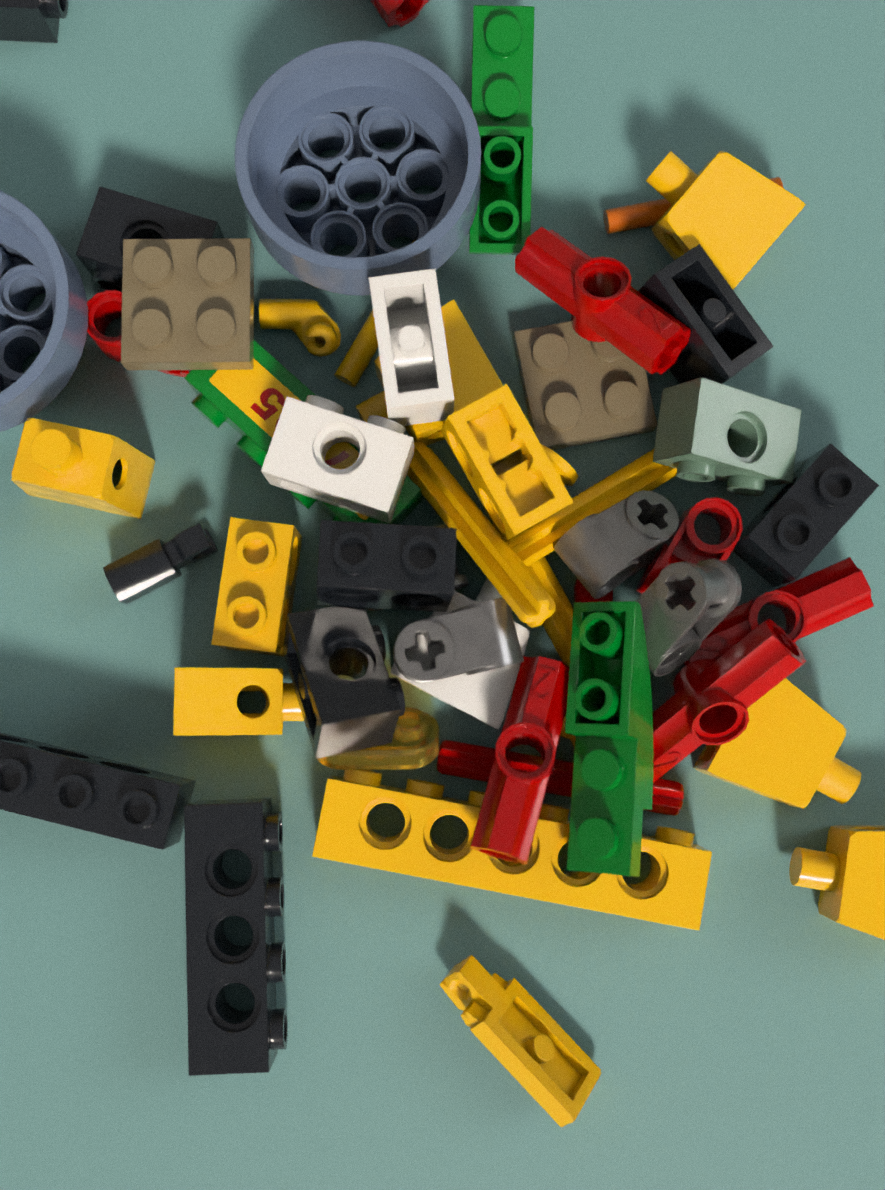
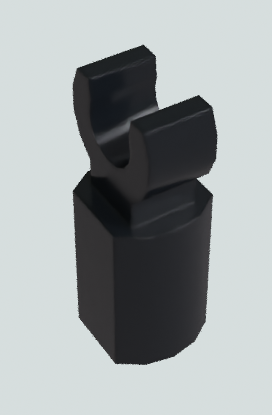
[103,523,219,604]

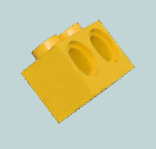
[441,384,573,541]
[211,517,302,657]

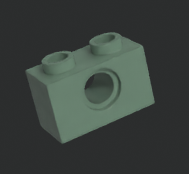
[653,377,802,496]

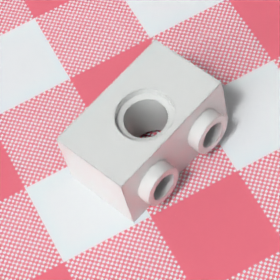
[369,269,454,426]
[261,395,414,523]

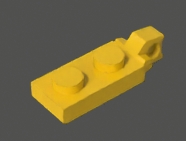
[439,955,601,1127]

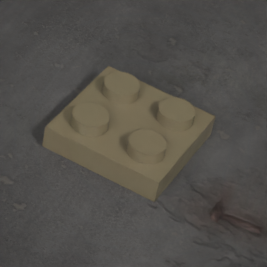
[121,238,254,371]
[513,321,658,450]

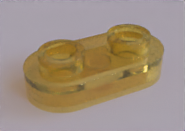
[314,707,439,770]

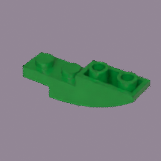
[469,5,535,255]
[565,601,653,877]

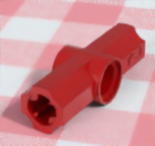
[515,227,691,375]
[684,557,874,666]
[653,618,806,783]
[470,656,569,864]

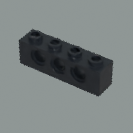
[0,732,196,850]
[184,798,288,1076]

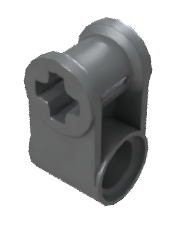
[554,490,679,599]
[636,559,742,676]
[393,597,524,683]

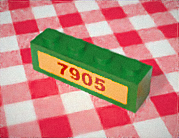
[184,340,422,525]

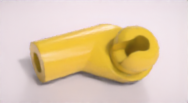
[259,299,341,357]

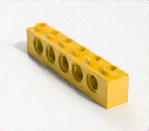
[312,767,712,931]

